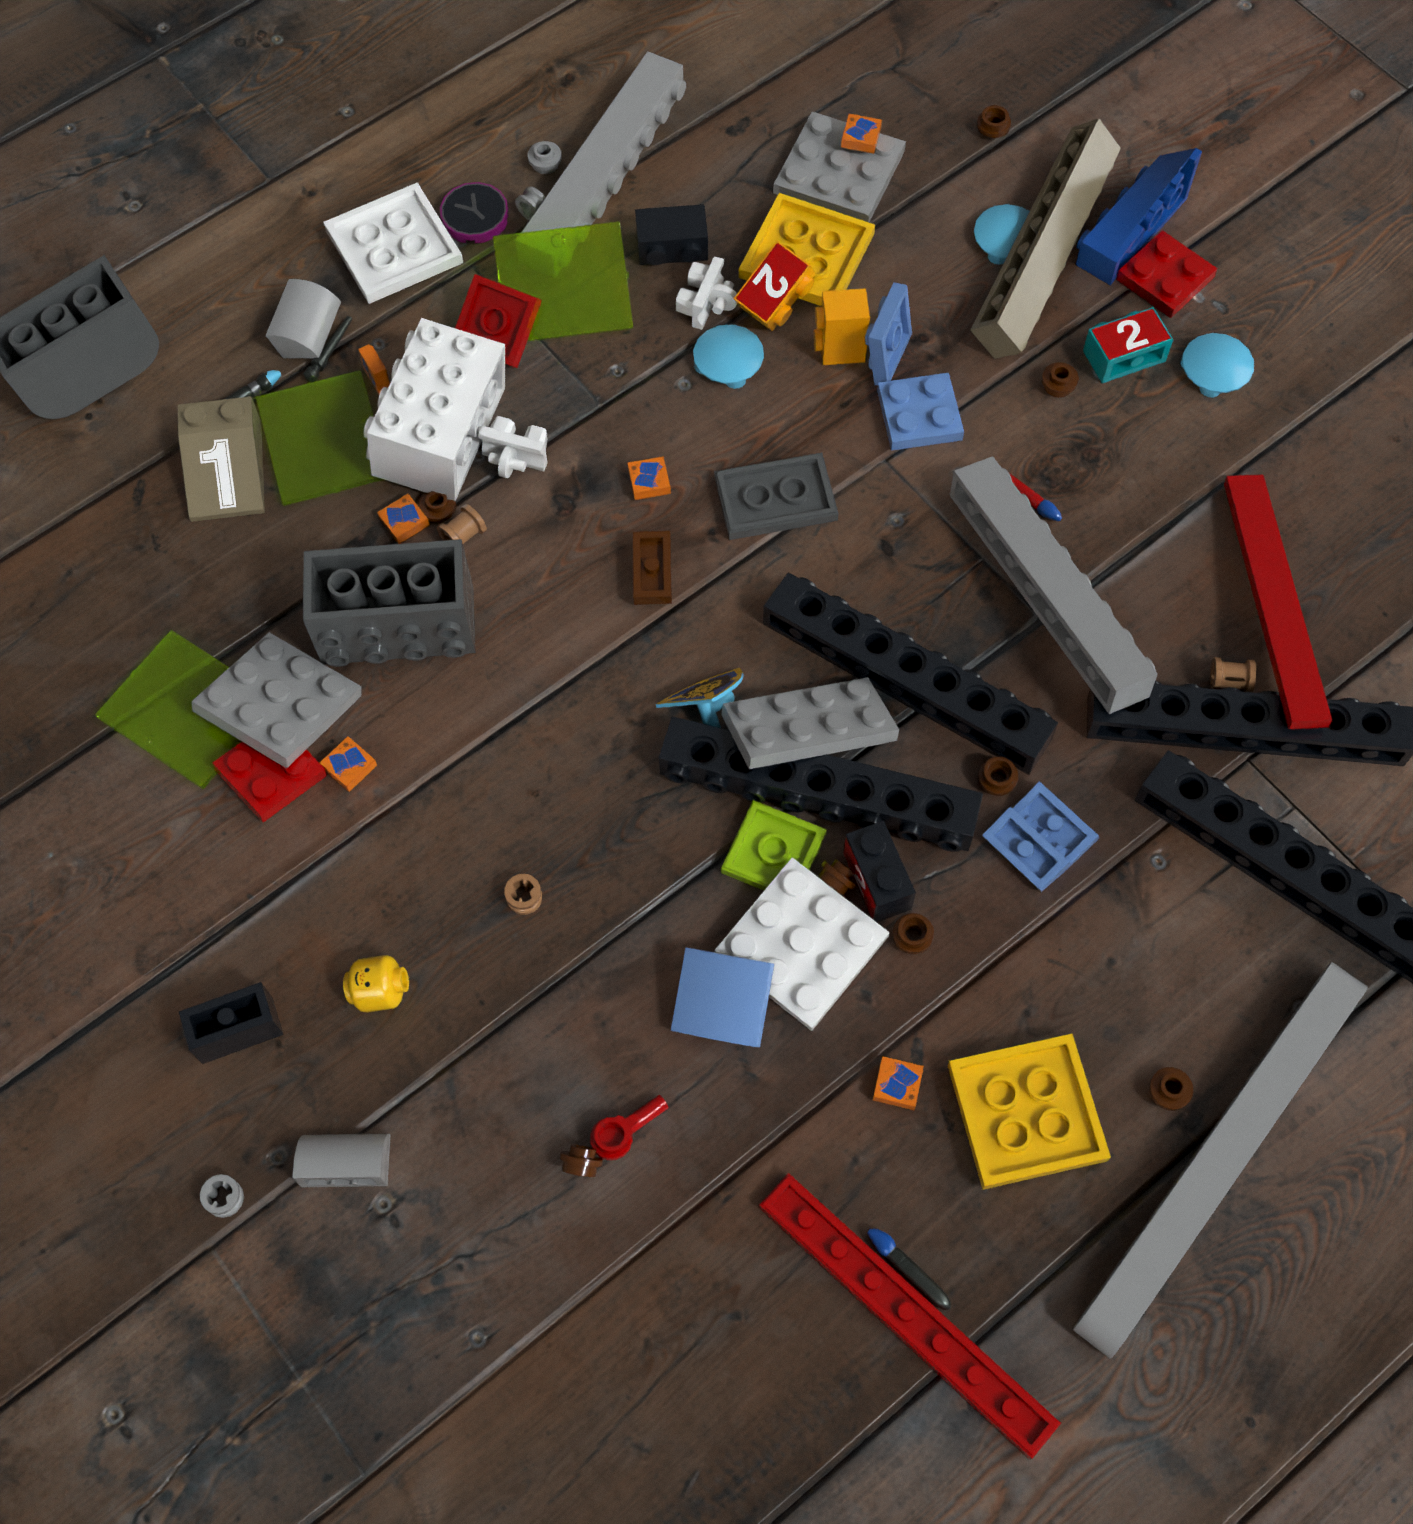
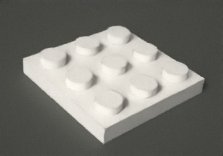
[324,182,463,304]
[714,857,890,1031]

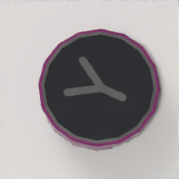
[440,182,509,244]

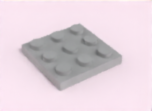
[773,112,906,222]
[192,632,361,768]

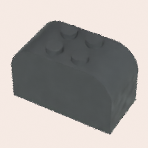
[0,255,159,419]

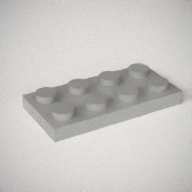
[721,677,899,769]

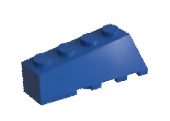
[1076,148,1202,285]

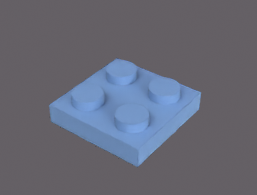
[865,282,912,385]
[877,373,964,451]

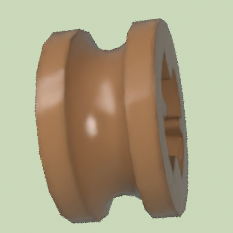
[504,874,542,915]

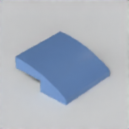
[982,781,1099,892]
[671,948,774,1047]

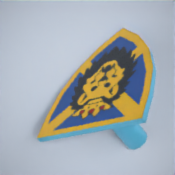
[655,668,744,728]

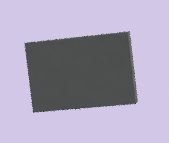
[714,452,839,540]

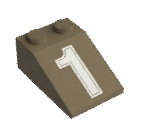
[178,396,265,522]

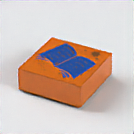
[841,114,882,154]
[358,344,390,395]
[627,456,671,500]
[377,493,430,544]
[319,736,377,792]
[873,1056,924,1110]

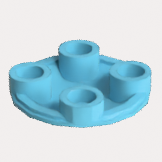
[974,204,1030,264]
[693,324,764,389]
[1180,333,1254,398]

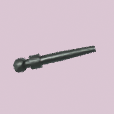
[303,316,352,383]

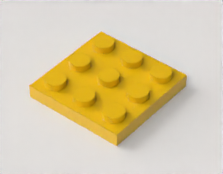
[739,193,875,306]
[947,1034,1111,1190]

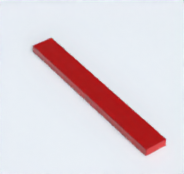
[1224,474,1332,729]
[759,1173,1061,1460]

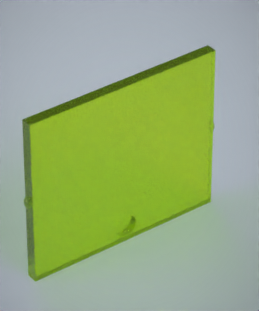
[493,221,633,341]
[256,370,385,506]
[95,630,242,789]

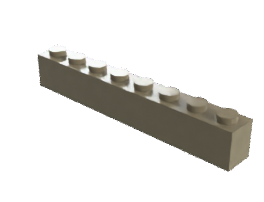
[971,118,1121,359]

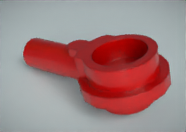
[590,1095,669,1160]

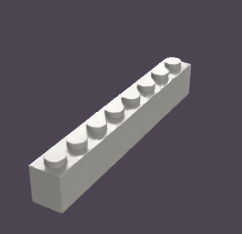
[516,51,686,279]
[950,456,1157,714]

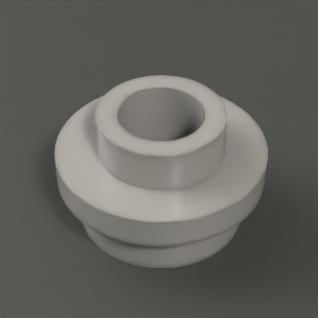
[528,141,562,174]

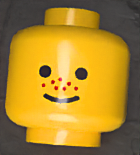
[343,955,409,1013]

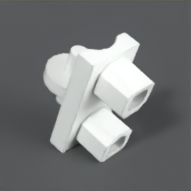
[676,256,737,330]
[478,416,548,478]

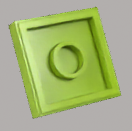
[721,800,827,890]

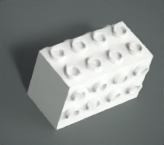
[364,318,505,501]

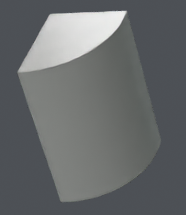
[266,279,341,358]
[292,1134,391,1187]

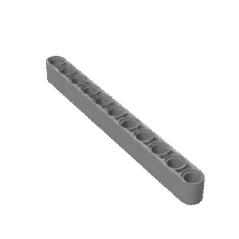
[1072,962,1368,1359]

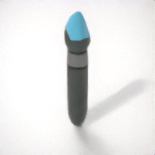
[224,370,281,399]

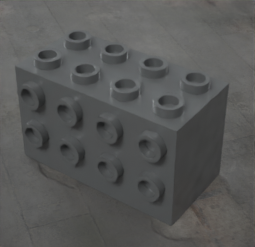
[303,539,476,667]

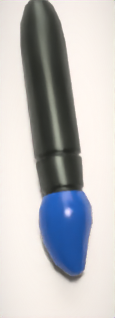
[867,1229,951,1310]

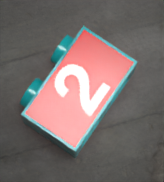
[1083,307,1173,384]

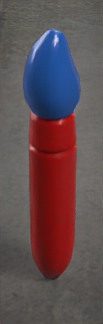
[1009,473,1062,522]

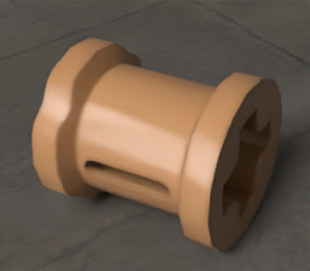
[437,504,487,544]
[1209,657,1256,693]

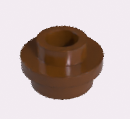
[977,105,1011,138]
[1042,362,1079,398]
[419,491,456,522]
[978,757,1018,796]
[818,859,857,896]
[892,913,934,954]
[1149,1067,1193,1111]
[559,1144,603,1177]

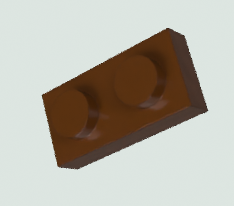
[633,531,672,605]

